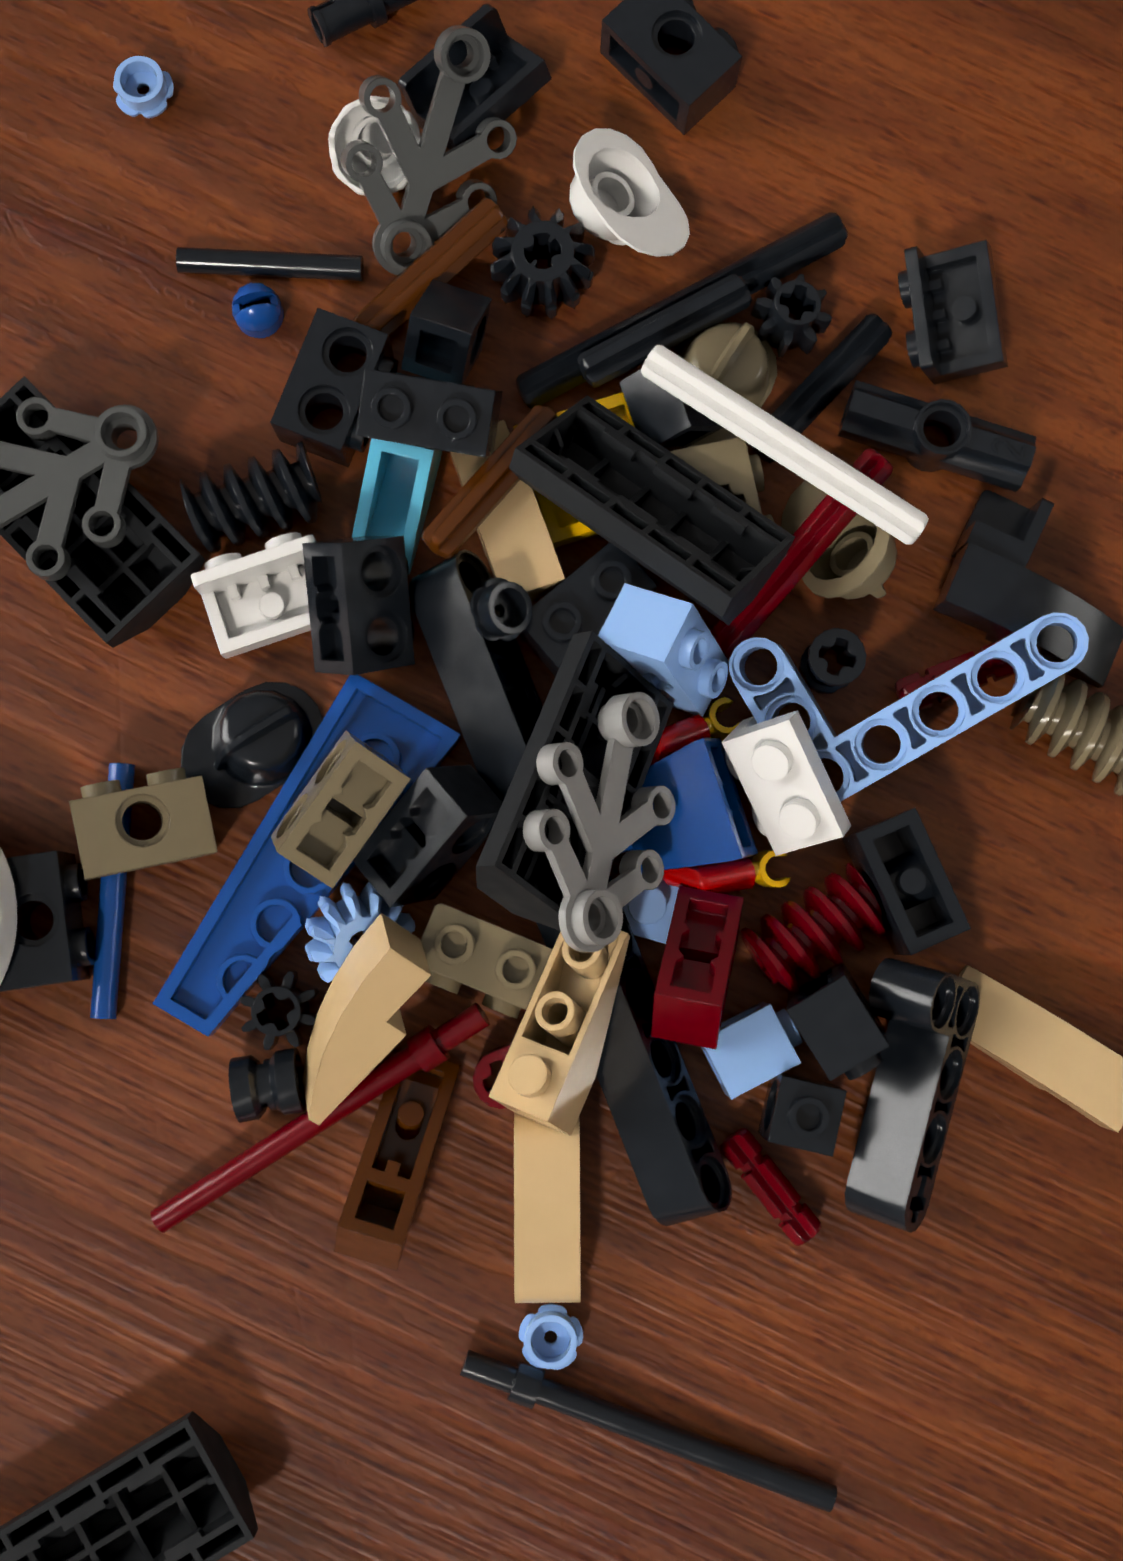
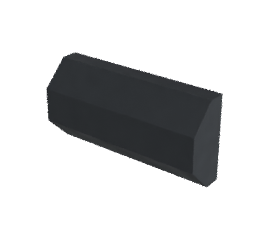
[0,376,205,648]
[509,395,795,625]
[476,631,674,931]
[0,1411,258,1561]

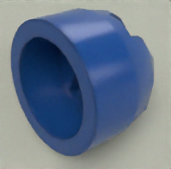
[232,283,284,338]

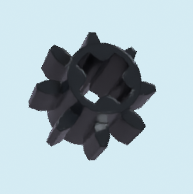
[751,274,832,358]
[239,971,320,1050]

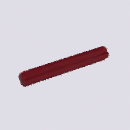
[710,448,893,659]

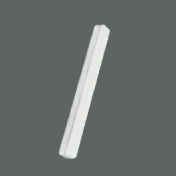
[641,345,929,545]

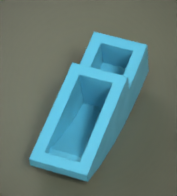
[352,372,443,575]

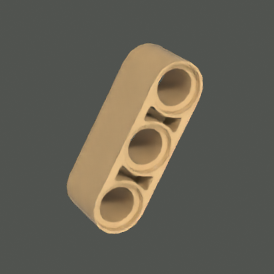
[514,1112,581,1303]

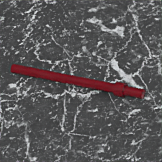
[150,1003,490,1233]

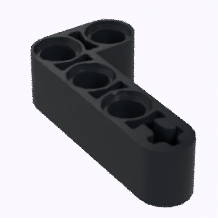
[845,958,980,1233]

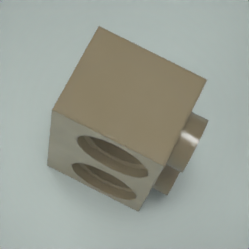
[271,730,411,889]

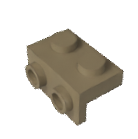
[421,903,553,1019]

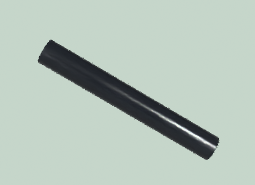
[176,247,364,281]

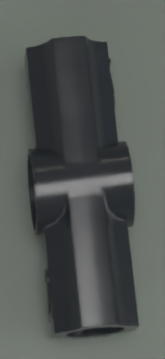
[837,380,1036,492]

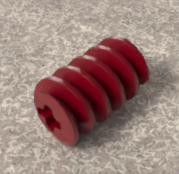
[739,862,887,993]

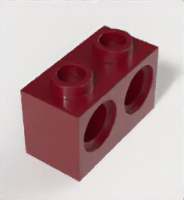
[651,886,744,1049]

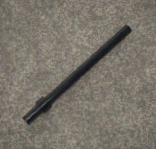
[460,1350,837,1512]

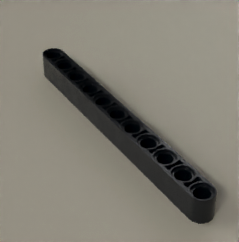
[409,549,732,1226]

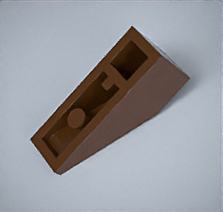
[334,1046,461,1271]

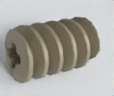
[1009,673,1123,796]

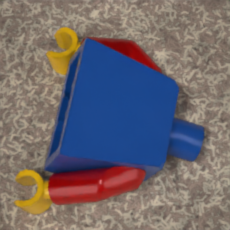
[620,697,791,894]

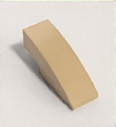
[450,420,565,601]
[303,913,431,1125]
[959,965,1123,1133]

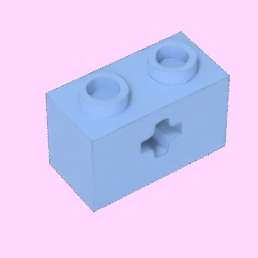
[598,583,729,717]

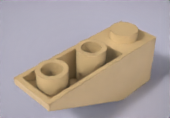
[488,931,630,1136]

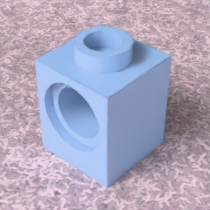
[701,1002,802,1100]

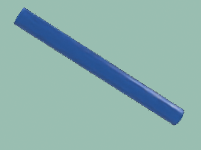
[90,763,135,1019]

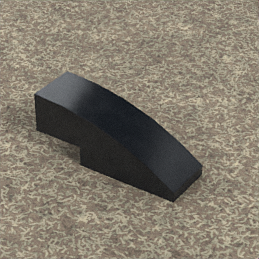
[933,542,1123,688]

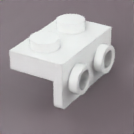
[191,532,317,659]
[722,710,852,856]

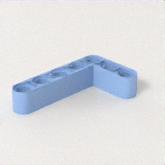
[729,612,1089,802]

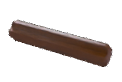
[354,198,508,336]
[422,405,557,559]

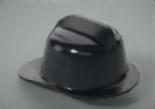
[181,682,323,808]

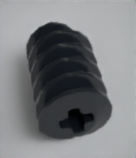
[180,441,322,554]

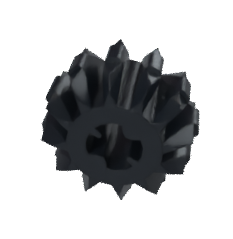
[490,206,595,319]

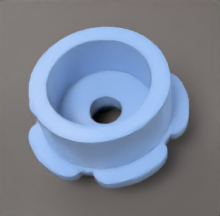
[113,56,174,119]
[519,1303,583,1370]

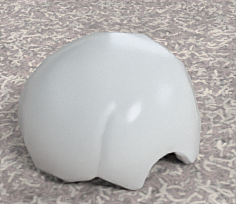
[328,95,421,195]

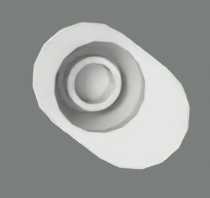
[569,128,690,257]

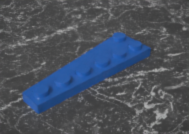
[153,675,462,1037]

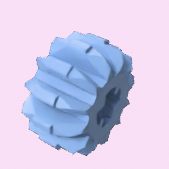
[305,882,415,983]

